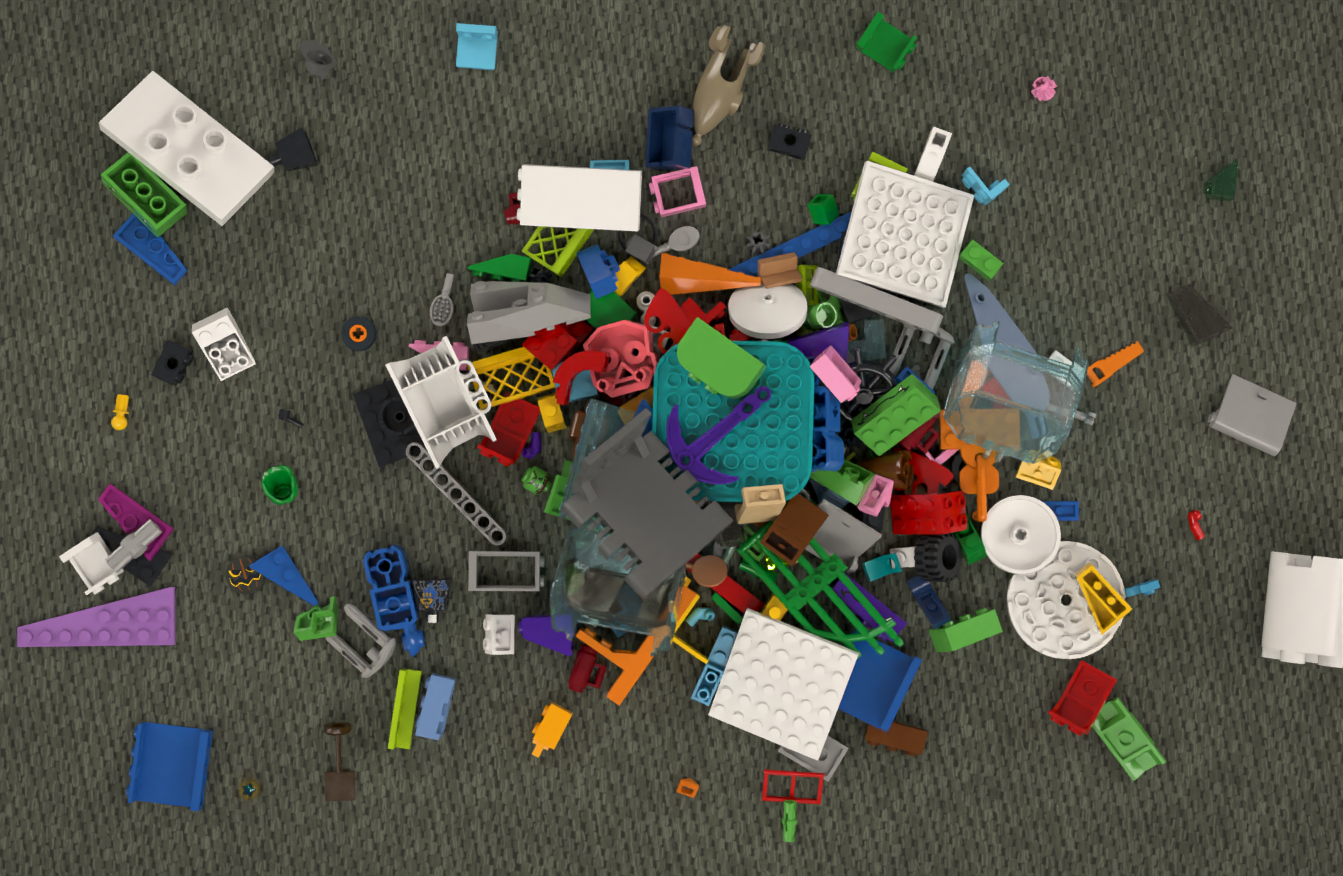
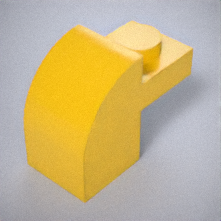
[614,256,646,297]

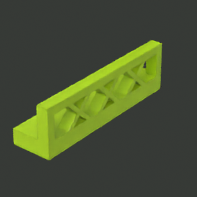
[388,668,422,750]

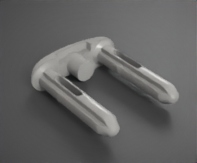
[889,323,955,390]
[325,604,396,678]

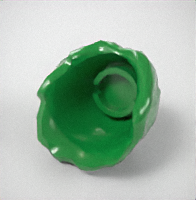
[261,465,298,505]

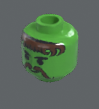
[521,466,551,495]

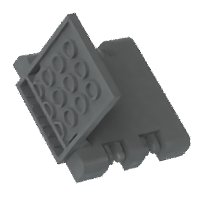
[561,408,734,600]

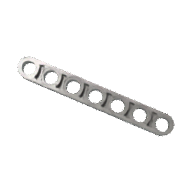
[810,267,943,335]
[406,442,507,545]

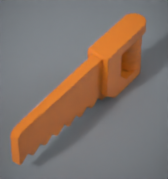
[1084,341,1144,388]

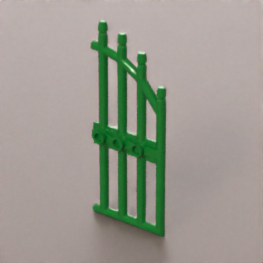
[736,508,904,659]

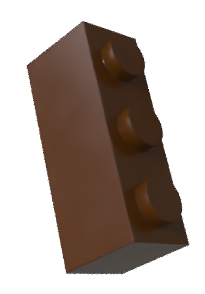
[863,721,928,757]

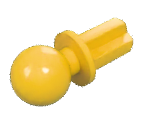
[111,394,129,430]

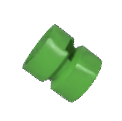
[802,302,837,330]

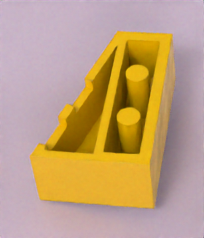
[1075,561,1132,635]

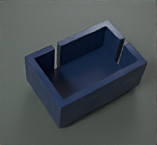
[645,106,694,171]

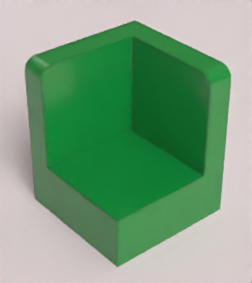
[807,194,839,225]

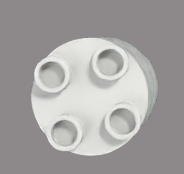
[1261,552,1343,668]

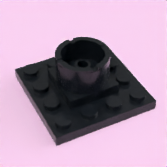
[353,380,425,467]

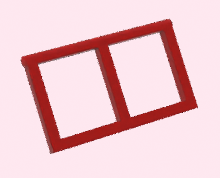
[762,769,825,804]

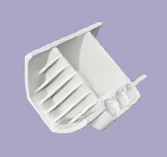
[385,336,497,469]

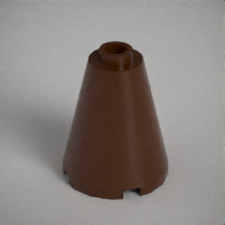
[858,450,913,490]

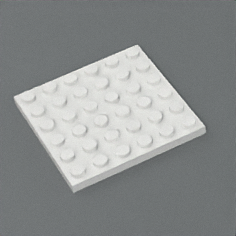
[836,161,974,308]
[708,608,859,761]

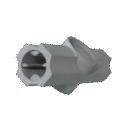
[105,519,162,572]

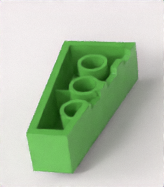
[810,459,875,505]

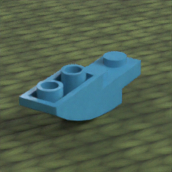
[691,625,738,706]

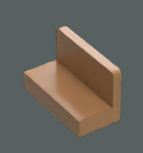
[758,252,802,289]

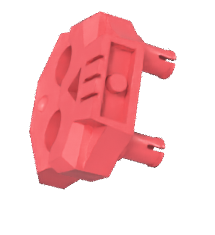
[583,320,660,398]

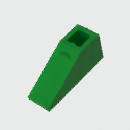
[468,254,531,282]
[953,513,986,565]

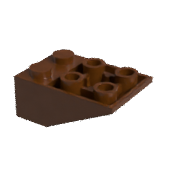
[760,493,829,566]

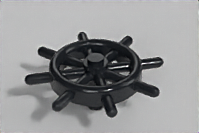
[840,346,898,428]

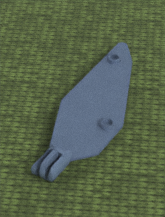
[964,273,1051,440]

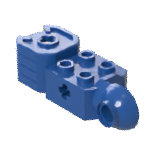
[807,356,844,472]
[363,544,425,657]

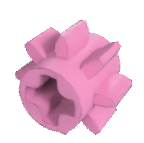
[1031,76,1057,101]

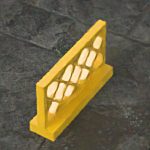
[467,347,556,409]

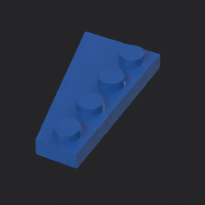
[113,214,187,286]

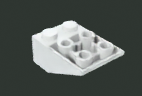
[192,308,256,381]

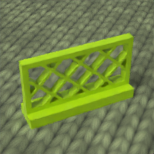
[522,226,594,278]

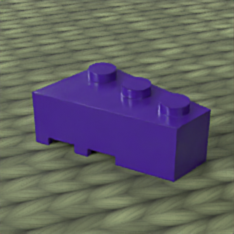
[788,322,849,363]

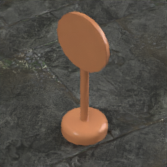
[682,555,728,587]

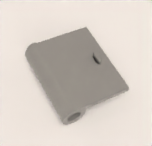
[1208,374,1297,457]
[805,499,882,575]

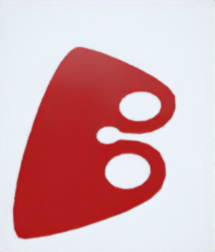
[644,288,690,354]
[893,448,954,494]

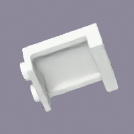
[59,532,124,595]

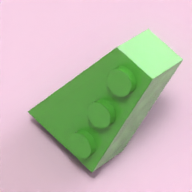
[929,607,1003,652]

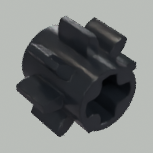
[527,266,552,283]
[842,424,863,448]

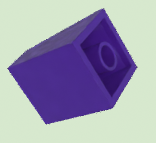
[519,613,574,656]

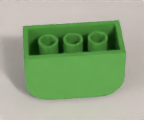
[677,317,767,399]

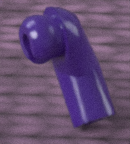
[522,432,542,459]

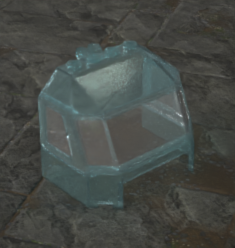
[943,321,1089,464]

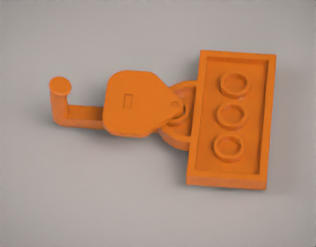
[939,409,1020,522]

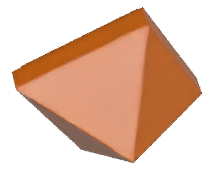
[676,778,699,798]

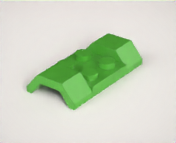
[1092,697,1166,781]

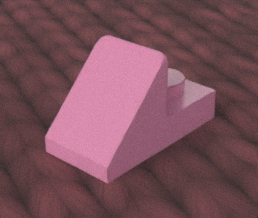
[858,474,894,517]

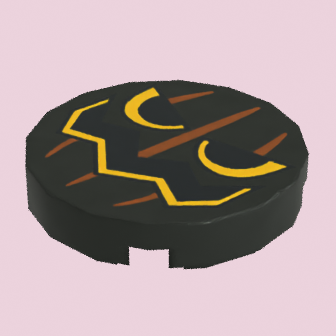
[225,555,265,594]

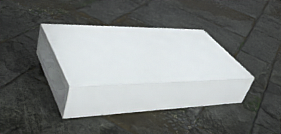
[517,164,642,231]

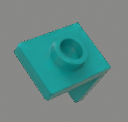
[862,553,902,582]

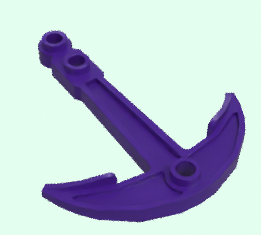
[666,386,772,485]

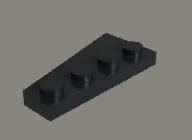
[90,526,173,586]

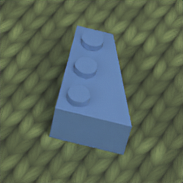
[415,673,456,740]

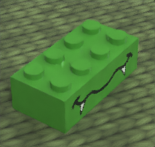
[101,152,187,238]
[851,374,941,456]

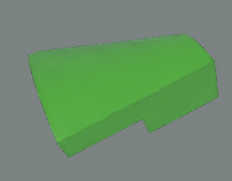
[293,596,338,641]

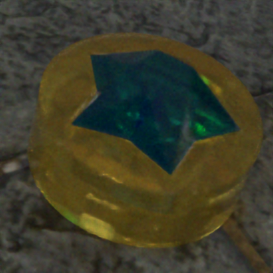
[239,779,260,800]

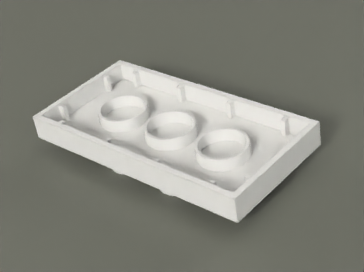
[99,71,274,226]

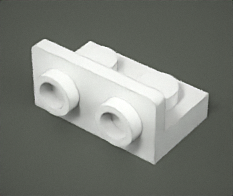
[483,614,515,655]

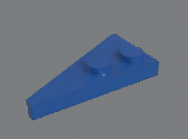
[249,546,319,606]

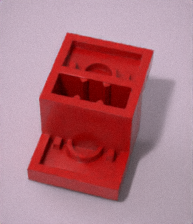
[664,298,726,332]
[522,320,593,371]

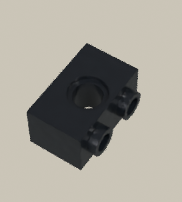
[767,123,812,161]
[151,340,194,386]

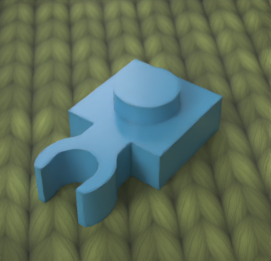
[1125,579,1160,597]

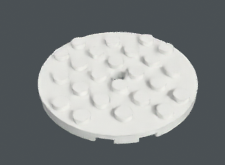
[1007,541,1126,659]

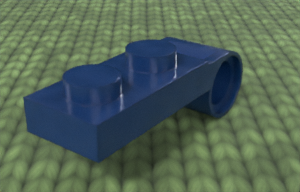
[906,574,951,629]

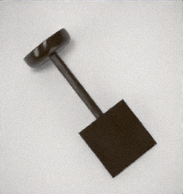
[324,722,355,801]

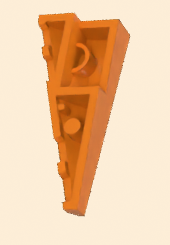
[660,253,762,295]

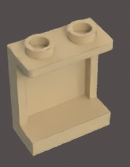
[735,484,786,524]

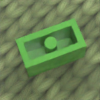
[958,239,1004,281]

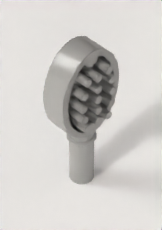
[653,226,700,257]
[430,273,454,326]

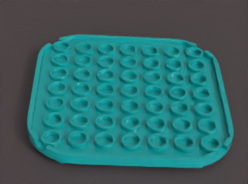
[652,341,815,502]

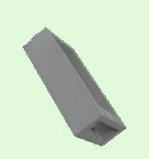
[468,551,545,591]

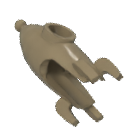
[692,25,765,146]

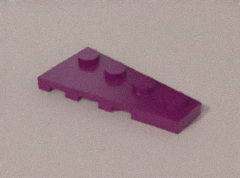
[98,484,174,561]

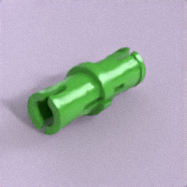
[782,800,797,842]

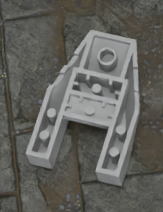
[467,281,591,344]

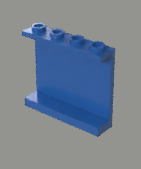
[838,630,922,733]
[126,722,213,811]

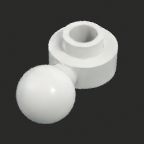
[637,291,656,327]

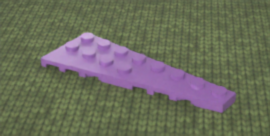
[17,587,175,647]

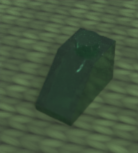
[1204,160,1239,202]

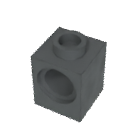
[625,234,658,265]

